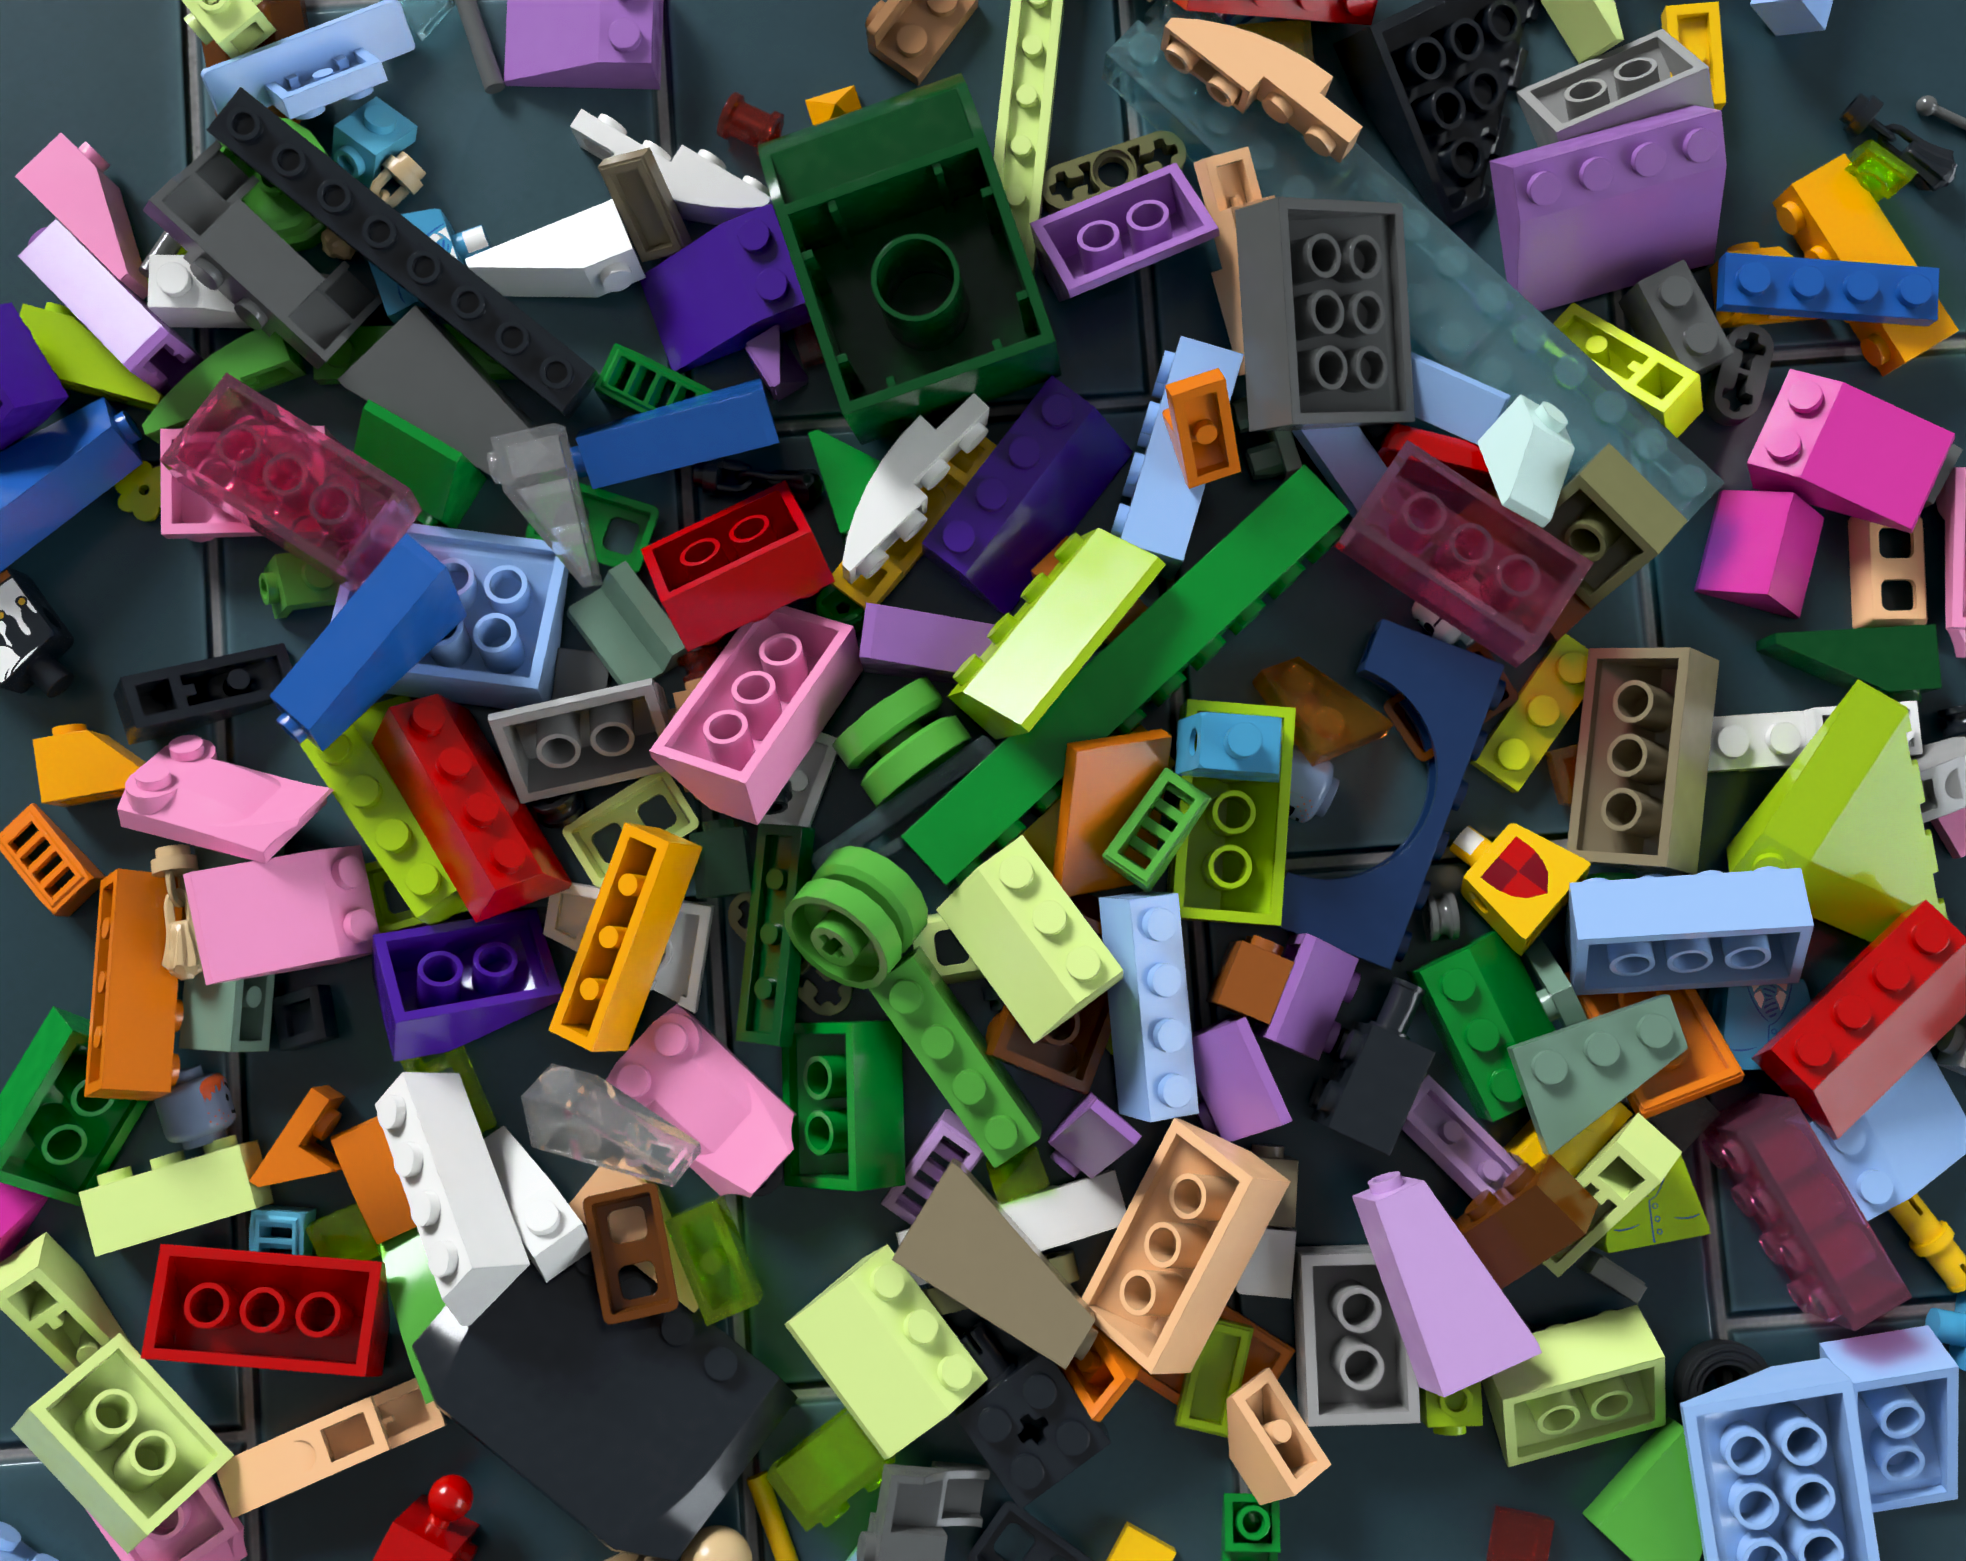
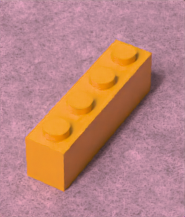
[1772,153,1959,377]
[548,823,703,1052]

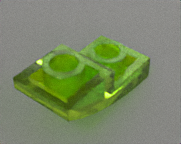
[1844,139,1918,202]

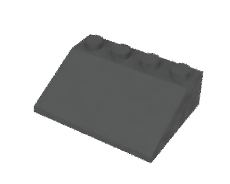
[1235,197,1415,432]

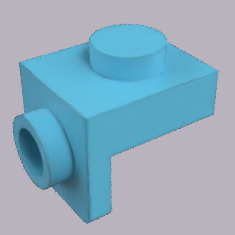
[331,96,418,189]

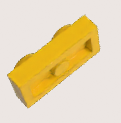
[1661,1,1726,110]

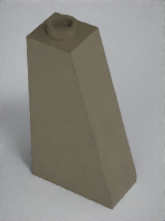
[892,1158,1098,1370]

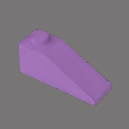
[1047,1090,1142,1179]

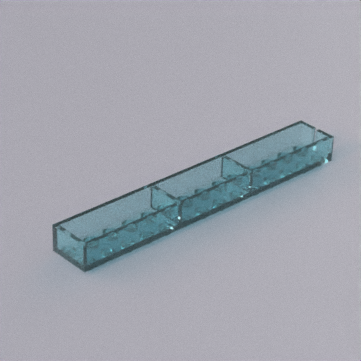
[1102,0,1725,522]

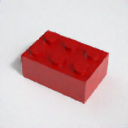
[640,480,835,652]

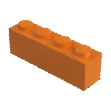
[84,868,186,1101]

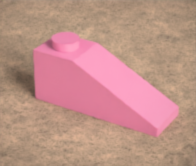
[15,133,148,300]

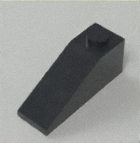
[113,643,292,745]

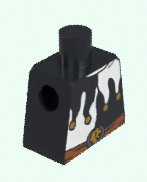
[0,567,74,698]

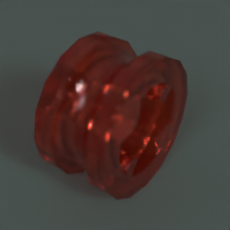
[677,646,723,685]

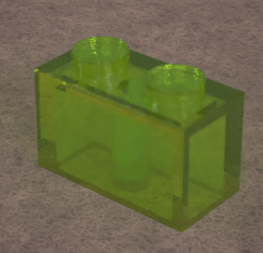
[664,1195,764,1326]
[766,1407,896,1532]

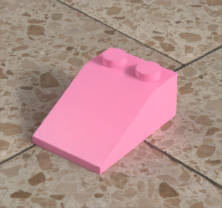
[183,845,380,985]

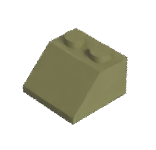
[1514,443,1688,608]

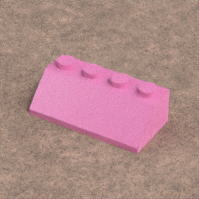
[649,606,863,825]

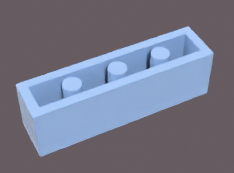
[1099,891,1199,1122]

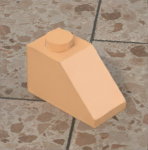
[1226,1367,1331,1505]

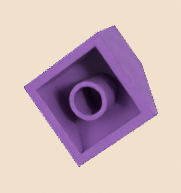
[1252,933,1361,1061]
[1192,1015,1292,1142]

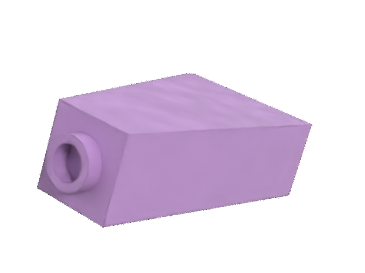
[1352,1171,1542,1397]

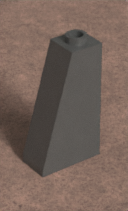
[337,306,560,489]

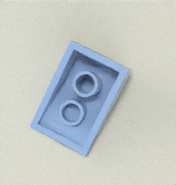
[1783,1050,1966,1224]
[1819,1325,1959,1513]

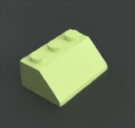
[936,835,1123,1044]
[784,1244,988,1460]
[1482,1305,1666,1467]
[11,1333,234,1554]

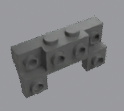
[143,140,382,370]
[857,1461,990,1561]

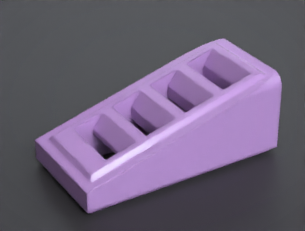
[881,1109,984,1225]

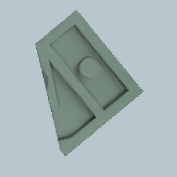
[1524,936,1588,1028]

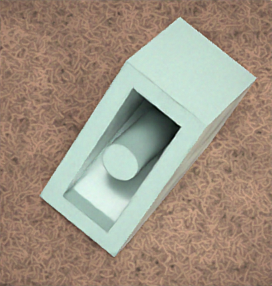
[1477,394,1575,528]

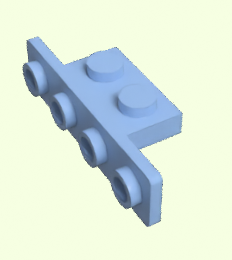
[201,0,415,120]

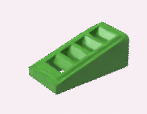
[1102,767,1211,893]

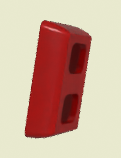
[1375,424,1492,492]

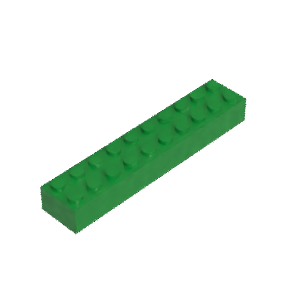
[901,464,1350,889]

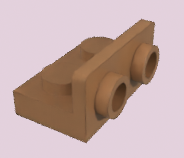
[865,0,979,86]

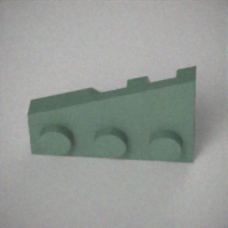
[1507,994,1688,1155]

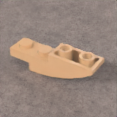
[1160,18,1363,163]
[1193,146,1275,376]
[216,1378,447,1519]

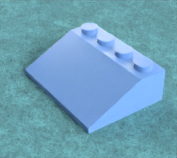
[331,516,571,710]
[1680,1358,1880,1561]

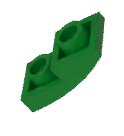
[1221,1493,1281,1561]

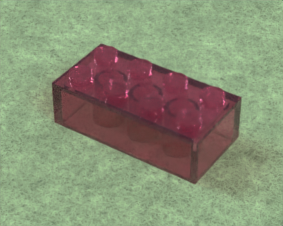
[159,372,422,593]
[1334,440,1593,668]
[1698,1092,1912,1331]

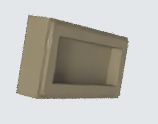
[598,147,692,262]

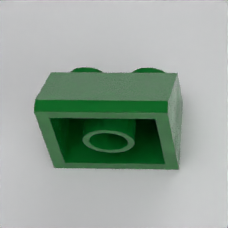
[350,399,487,529]

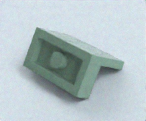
[567,561,687,685]

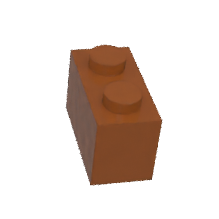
[1206,935,1294,1024]

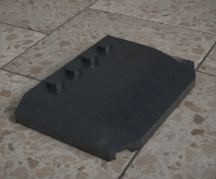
[412,1220,798,1561]

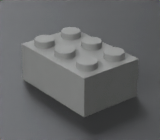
[1293,1244,1421,1427]

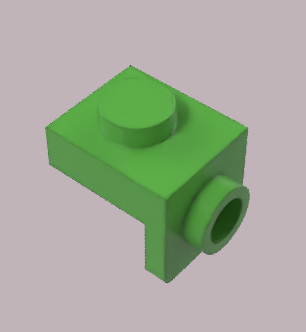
[259,547,344,619]

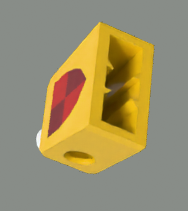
[1450,823,1591,956]

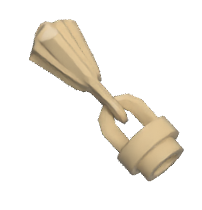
[321,151,426,260]
[150,844,203,981]

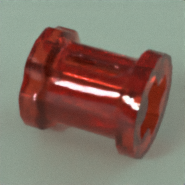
[717,92,784,155]

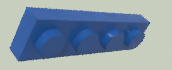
[1716,252,1939,327]

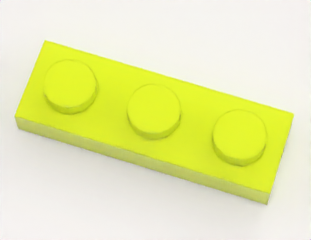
[1470,634,1589,794]

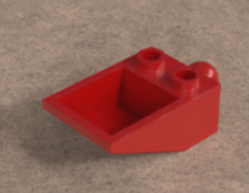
[372,1474,480,1561]

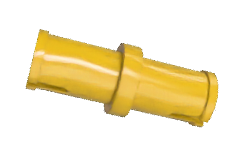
[1888,1193,1966,1293]

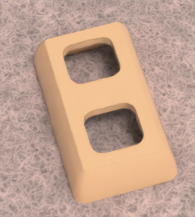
[1848,516,1928,629]

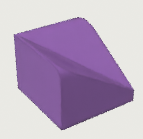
[745,324,808,402]

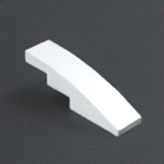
[896,1170,1126,1286]

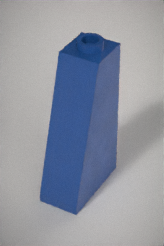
[570,378,779,489]
[0,397,143,572]
[270,533,467,752]

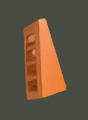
[0,803,106,917]

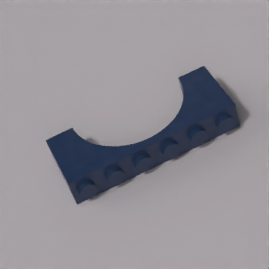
[1274,619,1506,970]

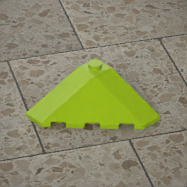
[1726,679,1948,942]

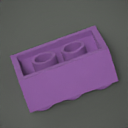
[1030,163,1220,302]

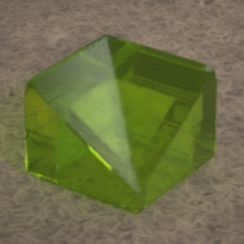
[986,1142,1050,1204]

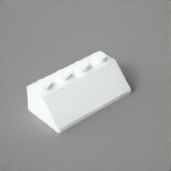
[375,1072,530,1326]

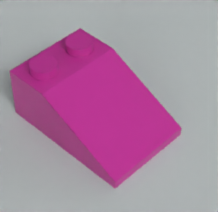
[1747,369,1955,533]

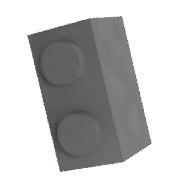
[1618,259,1734,376]

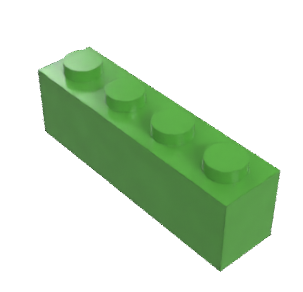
[868,946,1043,1168]

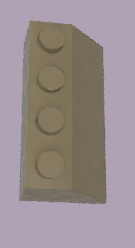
[1567,647,1719,875]

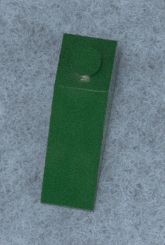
[1756,624,1942,703]

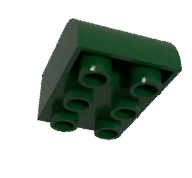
[758,73,1062,445]

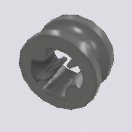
[1422,892,1460,942]

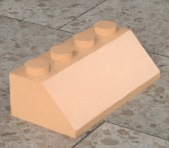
[1082,1118,1291,1374]

